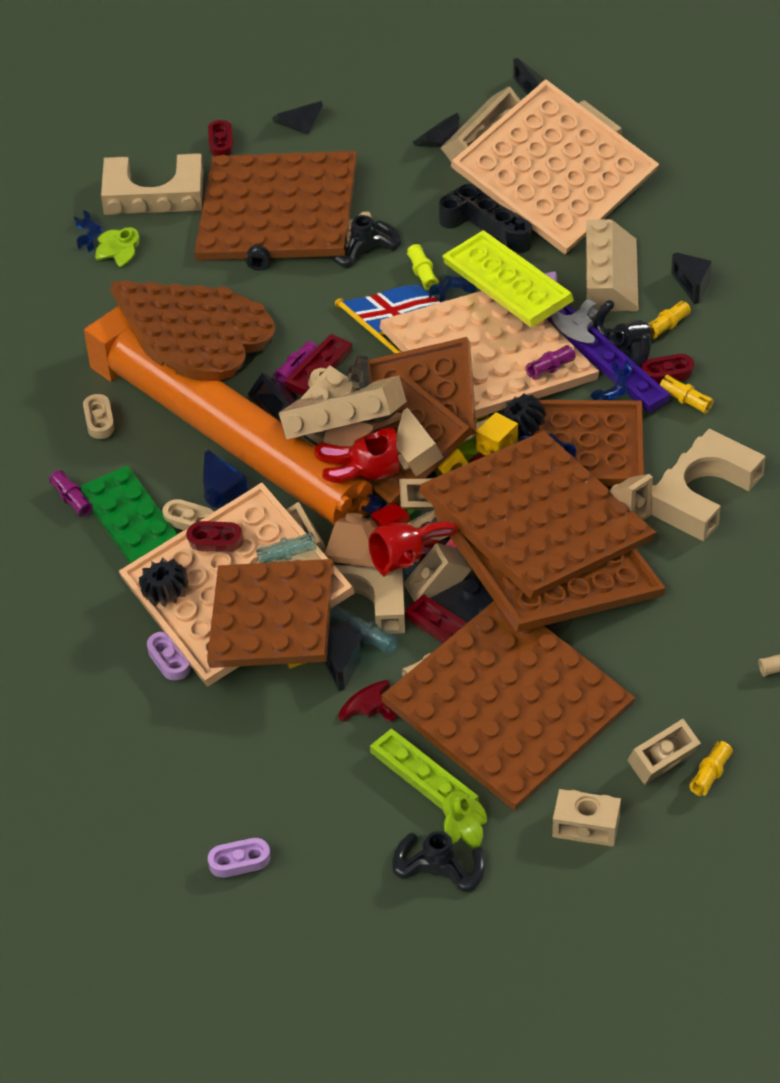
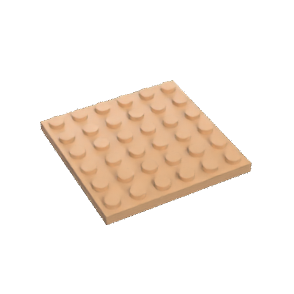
[451,79,659,255]
[380,291,599,418]
[119,483,355,687]

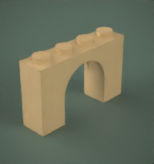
[101,154,204,215]
[279,375,407,439]
[651,429,766,542]
[334,564,405,635]

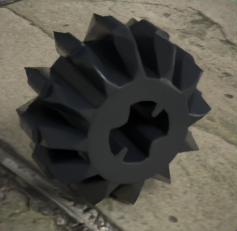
[500,393,547,440]
[139,557,189,607]

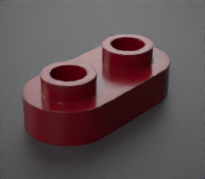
[208,120,234,156]
[642,354,694,384]
[186,521,244,552]

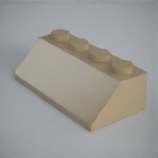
[441,86,520,162]
[586,219,638,311]

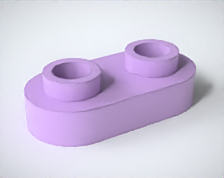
[147,632,191,681]
[208,838,270,878]

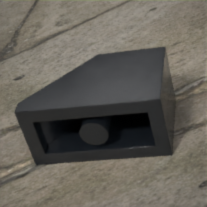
[324,621,364,691]

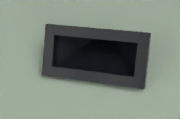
[513,57,545,95]
[272,101,323,135]
[413,113,460,148]
[248,373,296,422]

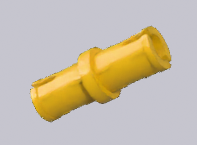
[648,301,691,339]
[660,375,714,414]
[689,741,733,796]

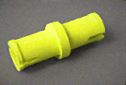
[407,244,439,291]

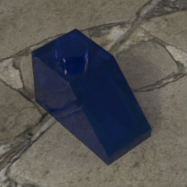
[203,450,248,509]

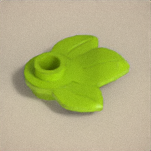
[95,227,140,268]
[442,790,487,849]

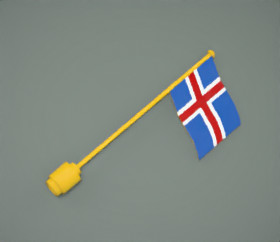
[335,284,490,423]

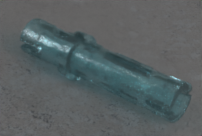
[330,605,398,654]

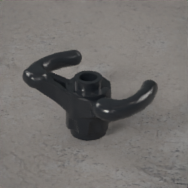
[330,215,401,267]
[594,300,652,369]
[392,831,486,892]

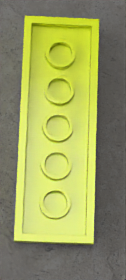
[442,230,574,328]

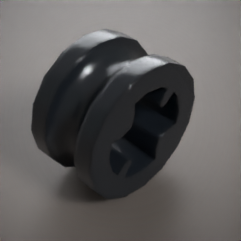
[246,245,270,271]

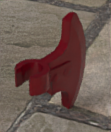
[338,680,399,722]

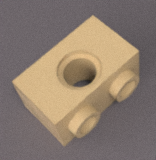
[627,719,701,785]
[552,789,621,847]

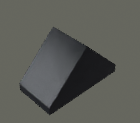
[671,253,712,305]

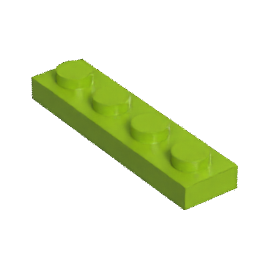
[370,728,478,810]

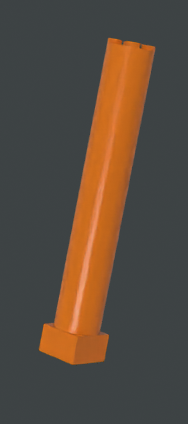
[84,306,373,525]

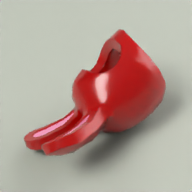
[314,427,400,484]
[368,521,458,577]

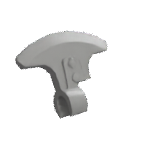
[551,299,598,344]

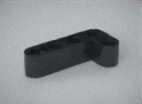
[439,184,531,253]

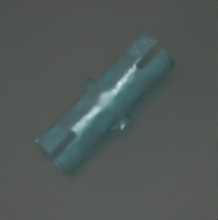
[256,532,317,563]

